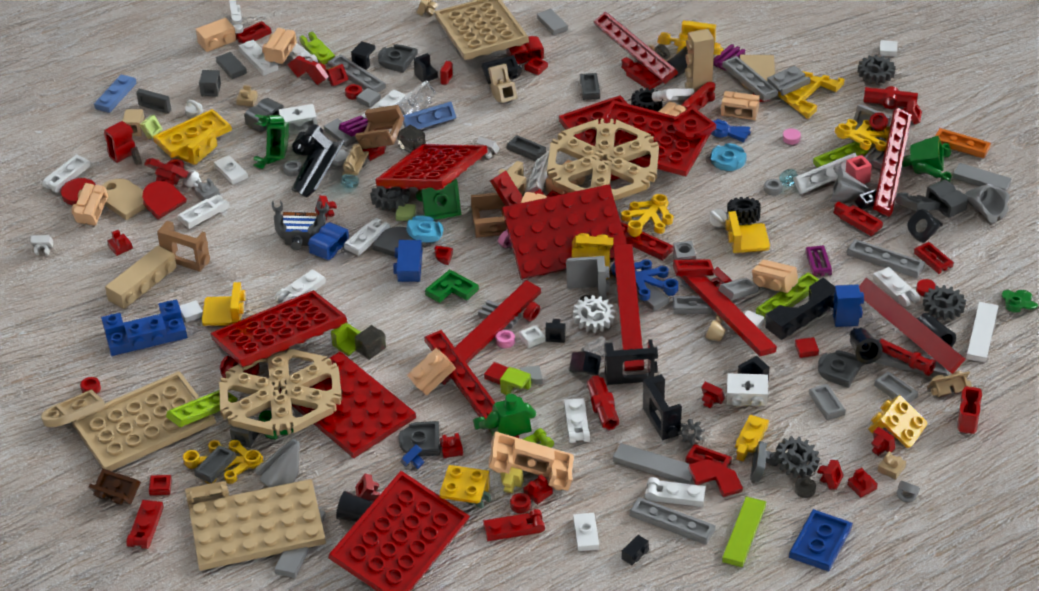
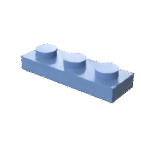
[94,74,137,113]
[403,101,457,133]

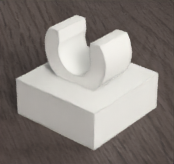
[476,136,500,159]
[31,235,53,255]

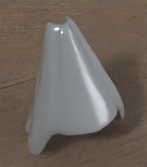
[829,166,871,202]
[965,184,1010,223]
[255,439,300,487]

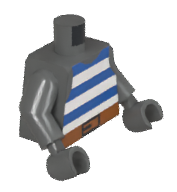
[272,200,329,250]

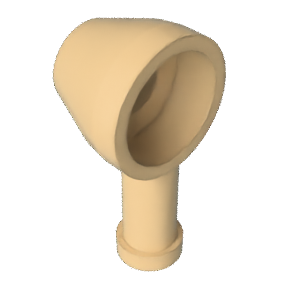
[705,314,726,341]

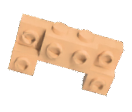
[489,431,574,491]

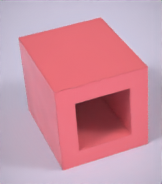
[846,155,872,184]

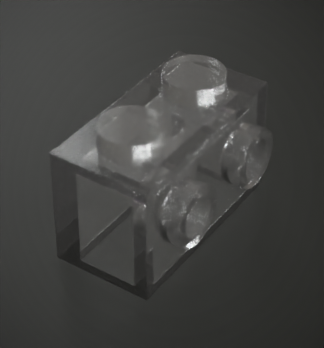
[395,80,437,115]

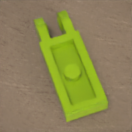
[299,31,335,64]

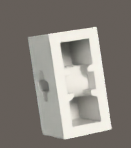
[279,104,317,135]
[727,373,768,407]

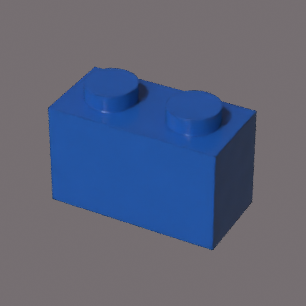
[393,240,423,282]
[832,284,864,327]

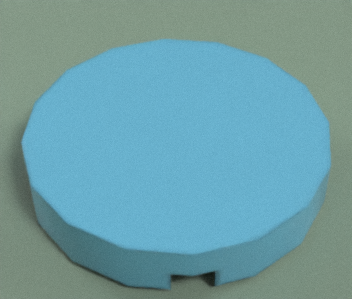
[710,143,747,171]
[406,215,443,243]

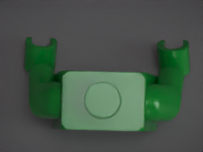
[253,114,289,169]
[902,135,952,182]
[473,394,536,436]

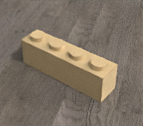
[685,29,714,93]
[105,245,177,309]

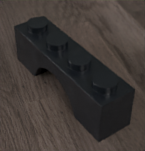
[765,278,835,340]

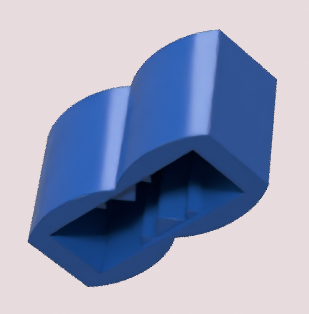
[308,222,349,260]

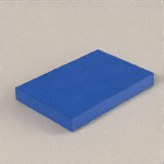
[789,509,853,572]

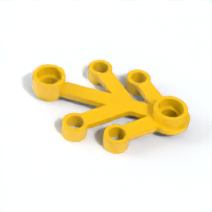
[657,32,724,55]
[834,119,890,151]
[621,194,674,237]
[183,440,263,484]

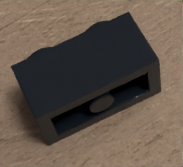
[854,189,877,210]
[622,535,649,565]

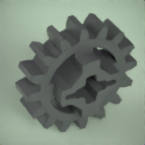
[857,55,896,84]
[370,186,411,210]
[923,285,966,320]
[774,436,820,479]

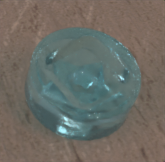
[779,169,798,186]
[341,174,359,188]

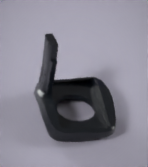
[907,209,943,243]

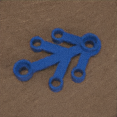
[611,259,679,301]

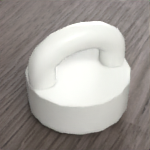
[185,100,203,118]
[183,170,202,188]
[709,209,728,228]

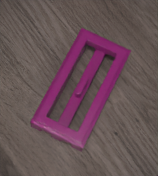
[713,44,745,71]
[338,115,368,137]
[805,245,832,277]

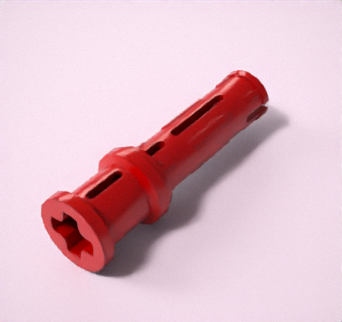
[879,338,936,376]

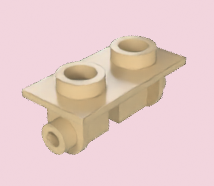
[342,144,369,176]
[927,371,972,397]
[185,481,229,508]

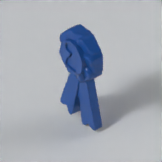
[711,119,751,142]

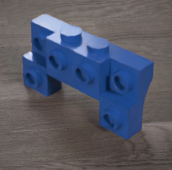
[101,299,188,356]

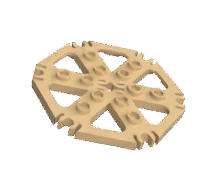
[547,119,659,201]
[219,348,342,436]

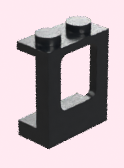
[604,339,658,385]
[643,374,682,440]

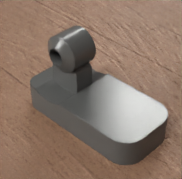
[750,441,778,482]

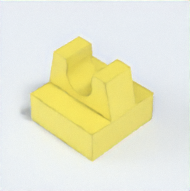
[500,467,524,494]

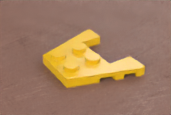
[778,71,845,119]

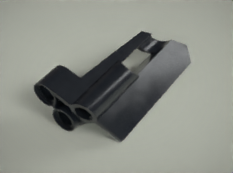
[292,124,345,198]

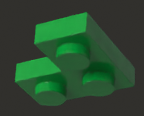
[425,269,479,303]

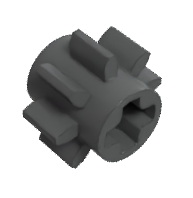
[678,419,705,445]

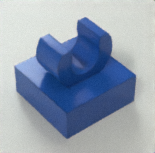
[400,444,424,469]

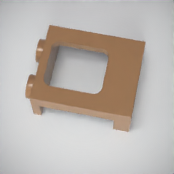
[355,105,405,149]
[471,193,507,238]
[157,221,210,272]

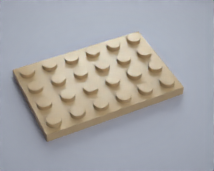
[435,0,529,60]
[71,371,216,471]
[189,479,326,571]

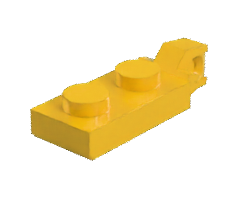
[735,415,769,462]

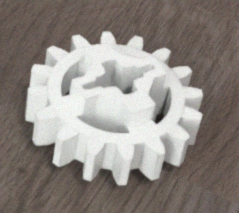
[573,295,615,333]

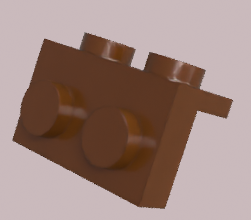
[88,468,141,505]

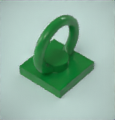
[415,178,462,220]

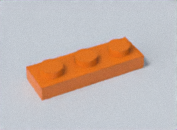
[935,128,991,158]

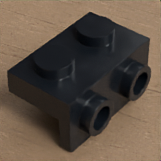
[481,55,522,84]

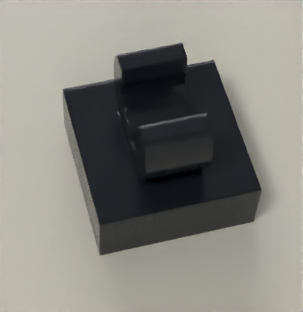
[545,319,566,343]

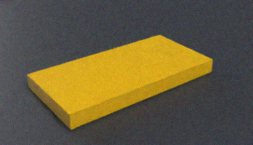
[153,109,232,158]

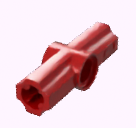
[863,86,918,109]
[587,375,619,430]

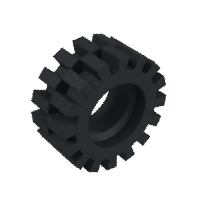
[631,88,663,112]
[727,197,761,225]

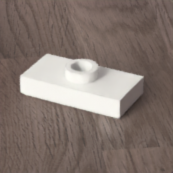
[214,155,248,185]
[573,513,599,551]

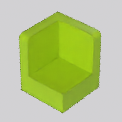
[331,323,362,356]
[500,366,531,395]

